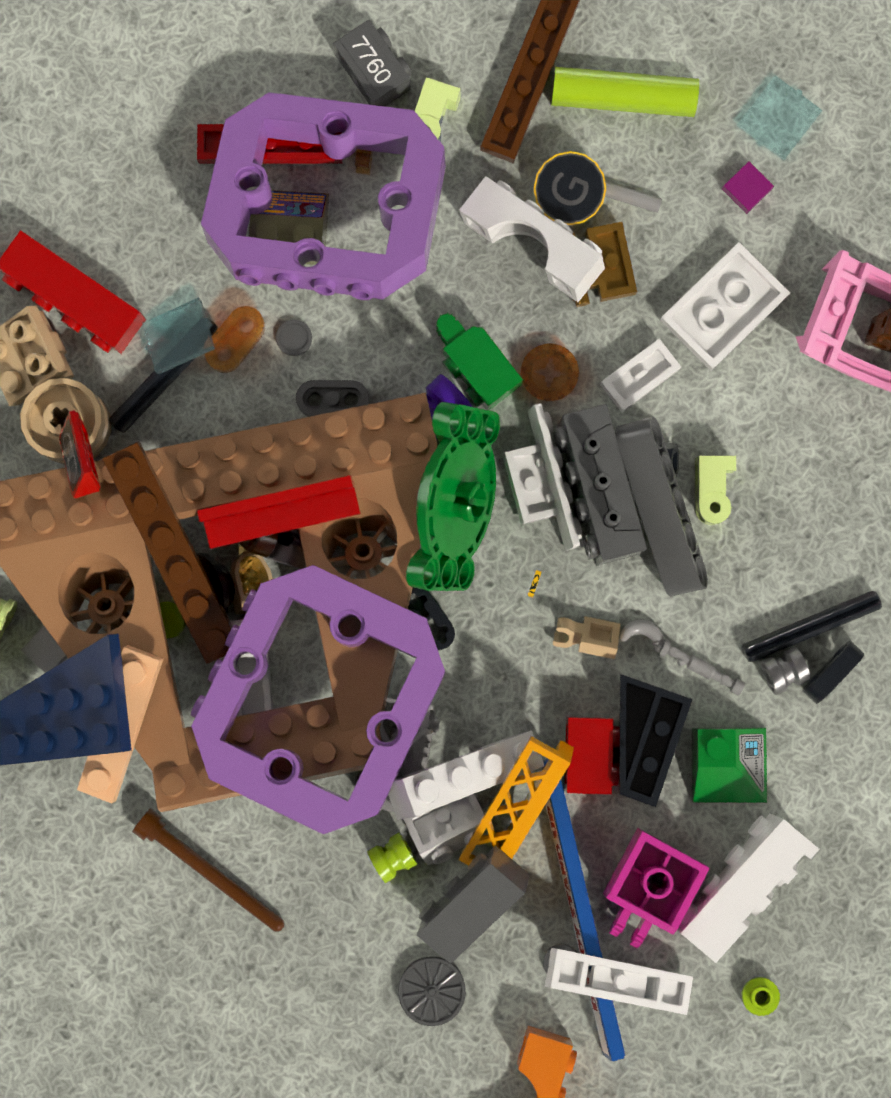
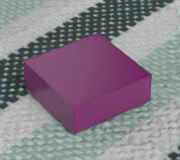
[722,161,774,214]

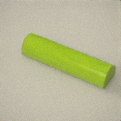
[551,66,699,117]

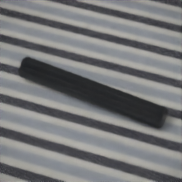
[109,318,220,433]
[742,591,882,662]

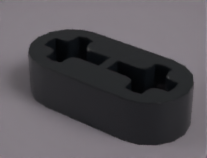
[409,587,455,650]
[802,640,864,704]

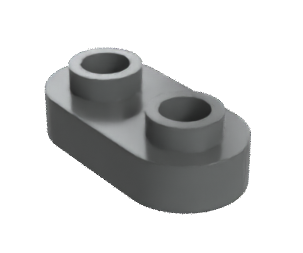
[296,380,370,417]

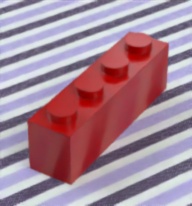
[0,230,146,354]

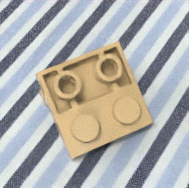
[0,306,74,406]

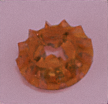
[521,343,579,402]

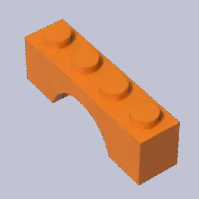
[517,1025,577,1098]

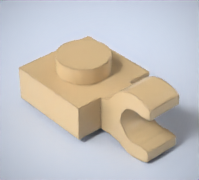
[553,616,621,659]

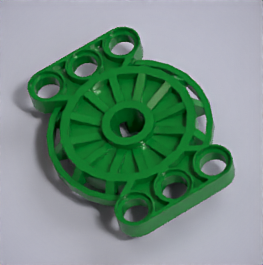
[406,402,500,591]

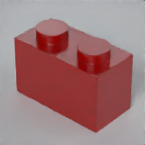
[564,717,620,795]

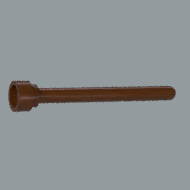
[132,808,284,932]

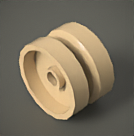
[20,378,112,464]

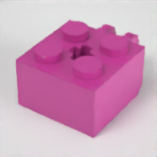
[603,827,710,948]

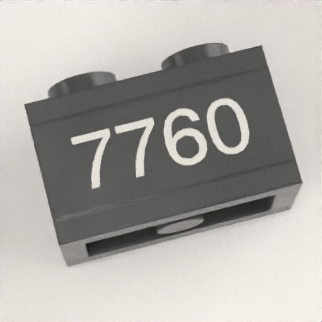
[333,20,412,107]

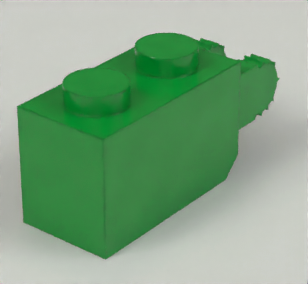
[436,313,523,410]

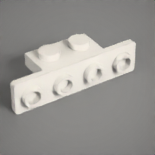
[502,403,582,551]

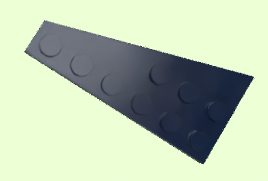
[0,634,132,766]

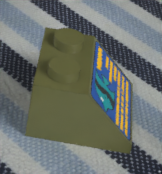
[249,190,329,265]

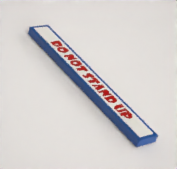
[537,759,626,1062]

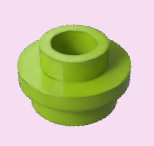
[741,977,780,1016]

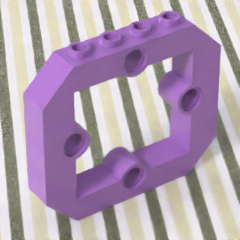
[201,92,446,300]
[191,565,445,834]

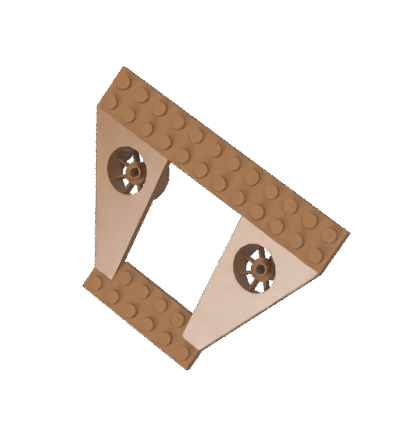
[0,393,438,812]

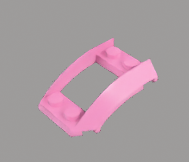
[796,250,891,392]

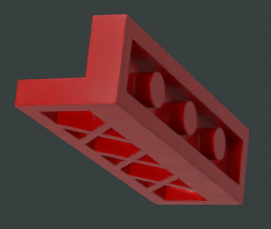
[197,475,361,549]

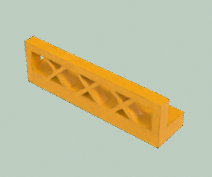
[459,736,574,866]

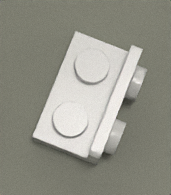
[403,794,488,865]

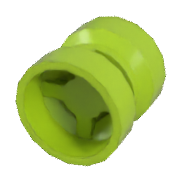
[367,832,418,883]

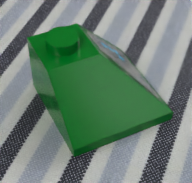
[692,728,767,803]

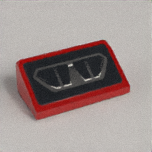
[59,410,101,498]

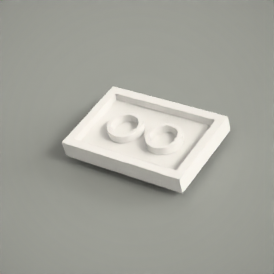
[660,242,790,371]

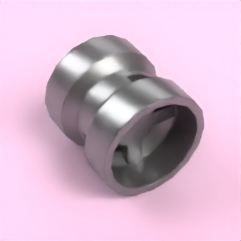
[760,647,811,695]

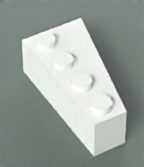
[678,813,820,963]

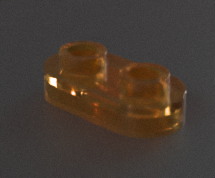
[205,306,265,373]

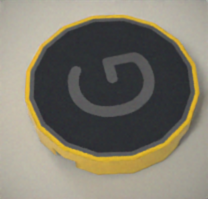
[534,151,606,225]

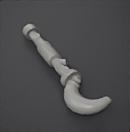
[619,619,745,696]

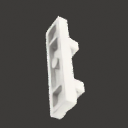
[544,948,693,1015]

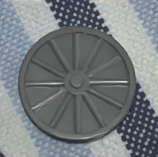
[398,957,466,1026]

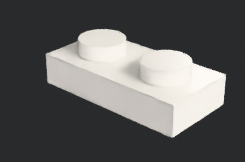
[600,338,681,413]

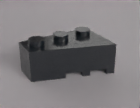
[619,674,693,807]

